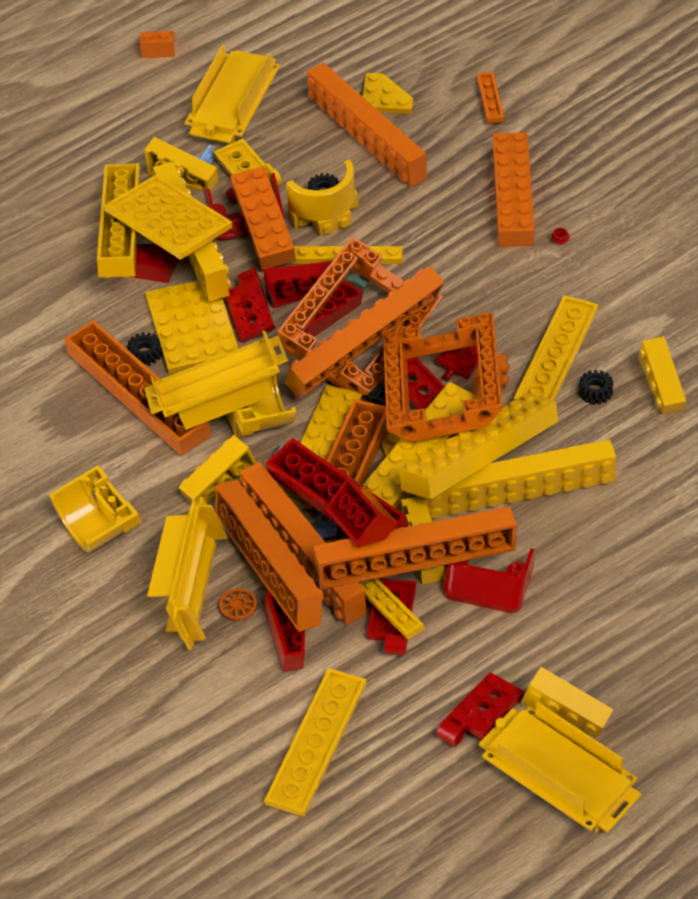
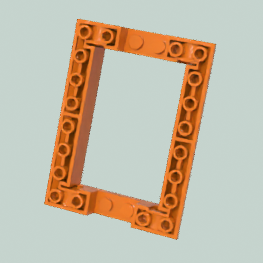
[277,236,443,395]
[383,312,503,442]

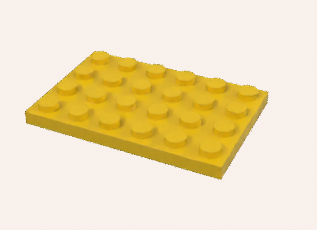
[105,174,232,260]
[145,280,239,374]

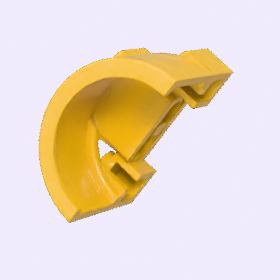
[286,159,359,237]
[226,374,296,438]
[49,465,141,553]

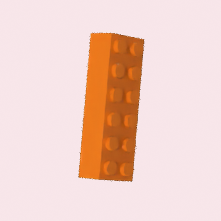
[230,166,296,270]
[326,399,387,485]

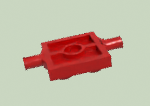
[436,345,479,381]

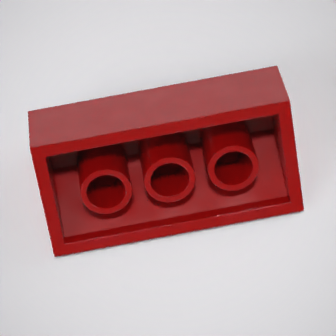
[325,477,398,547]

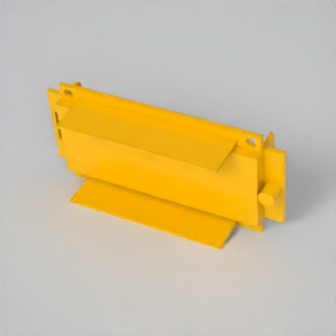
[184,44,280,144]
[144,331,288,430]
[147,497,228,650]
[479,702,642,833]

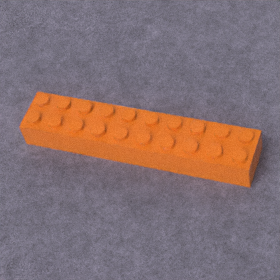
[307,62,427,188]
[284,266,445,399]
[64,320,211,456]
[239,462,366,626]
[216,480,324,632]
[313,507,517,590]

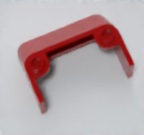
[202,172,285,240]
[443,548,534,613]

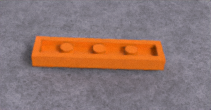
[477,72,504,124]

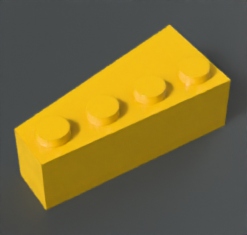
[144,137,218,192]
[638,336,686,415]
[178,435,257,505]
[401,496,447,585]
[520,667,614,737]

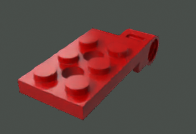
[226,267,276,343]
[407,357,445,410]
[367,578,417,656]
[436,672,525,747]

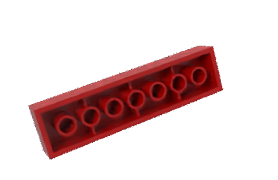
[266,438,409,530]

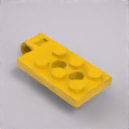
[213,138,282,186]

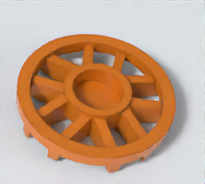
[219,588,257,622]

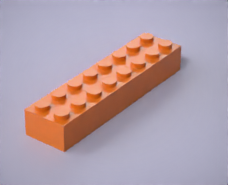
[493,132,535,247]

